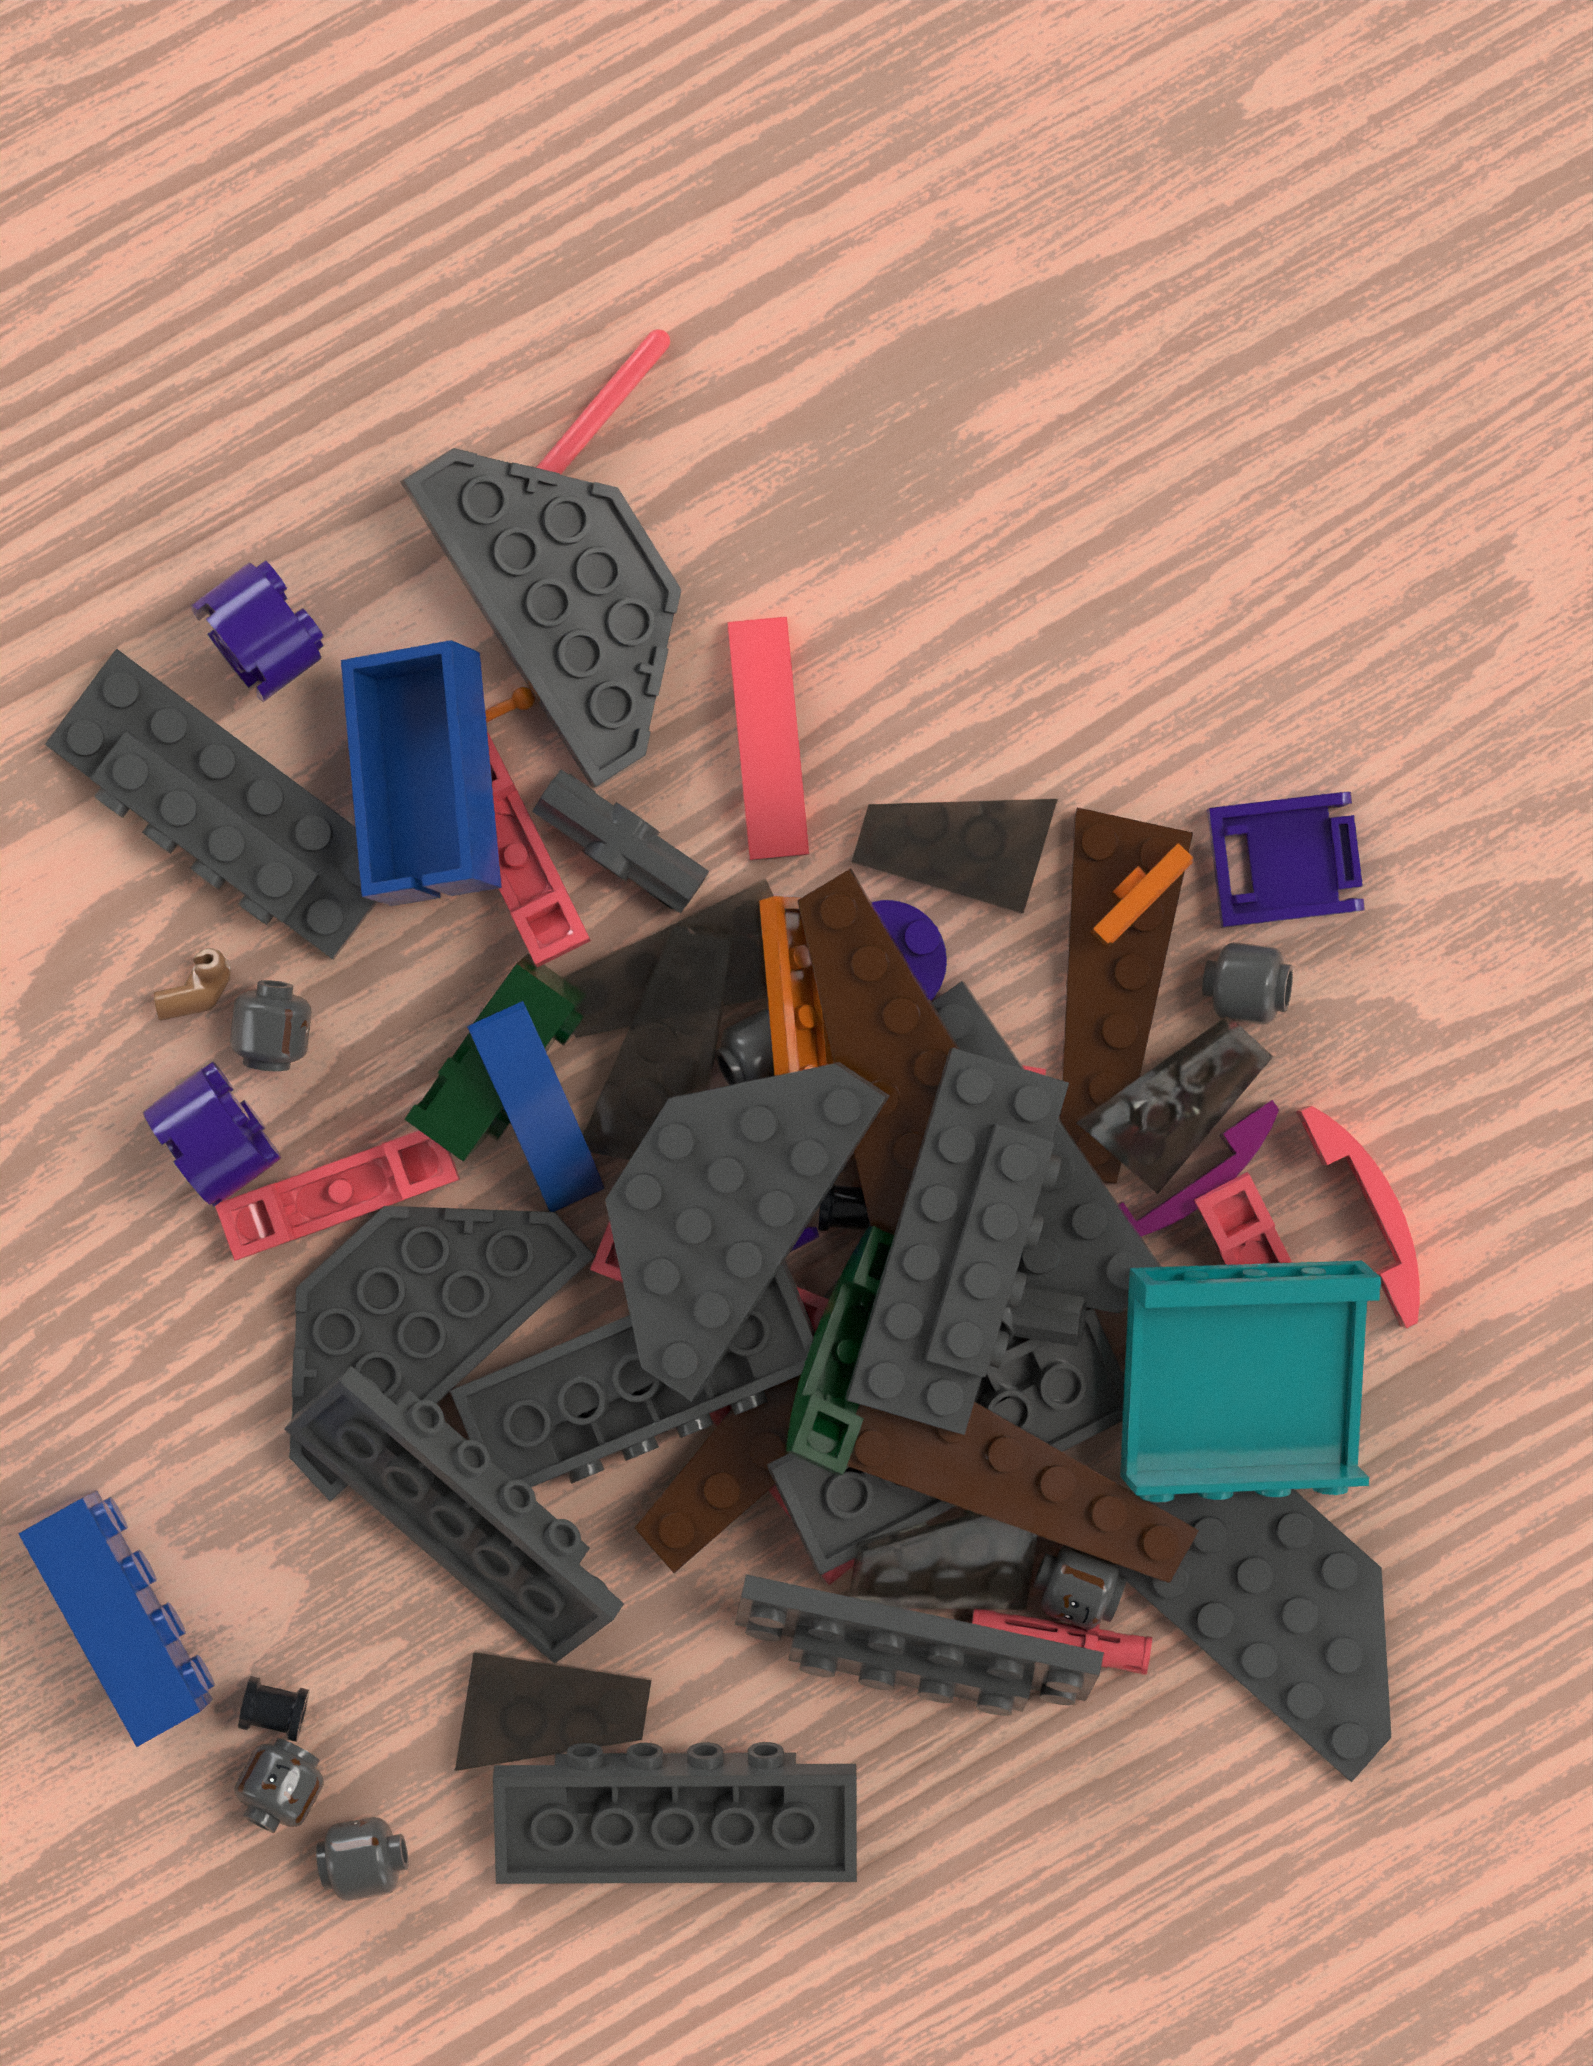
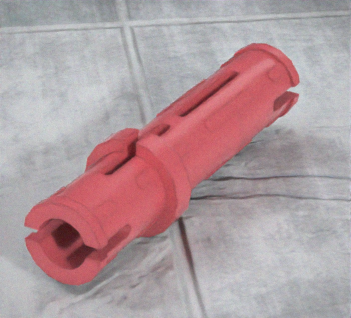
[972,1607,1153,1675]

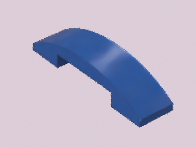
[467,1001,605,1212]

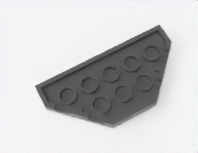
[400,448,681,788]
[932,981,1162,1313]
[605,1062,889,1402]
[289,1206,595,1502]
[1119,1489,1392,1782]

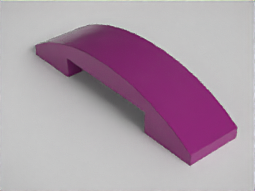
[1119,1100,1279,1237]

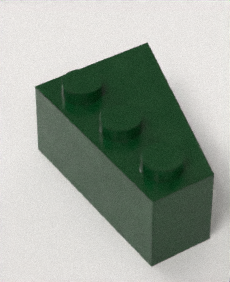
[404,953,586,1162]

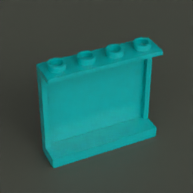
[1120,1260,1381,1502]

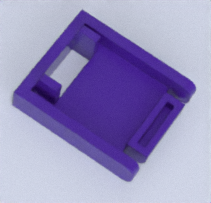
[1207,792,1365,928]

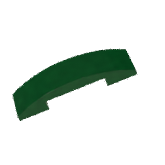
[786,1226,894,1476]

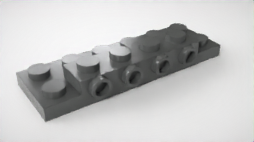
[45,649,377,959]
[845,1048,1069,1435]
[450,1261,815,1487]
[767,1308,1125,1575]
[284,1366,624,1664]
[734,1574,1104,1716]
[493,1742,857,1884]

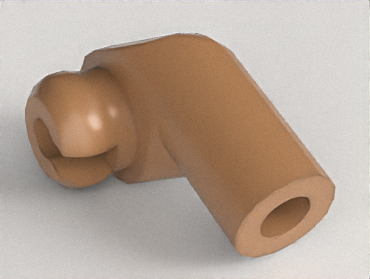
[154,948,231,1021]

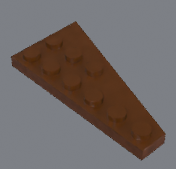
[797,868,960,1236]

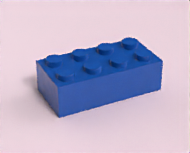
[341,640,502,906]
[18,1491,215,1747]

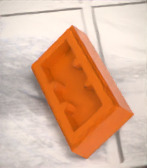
[1090,843,1193,946]

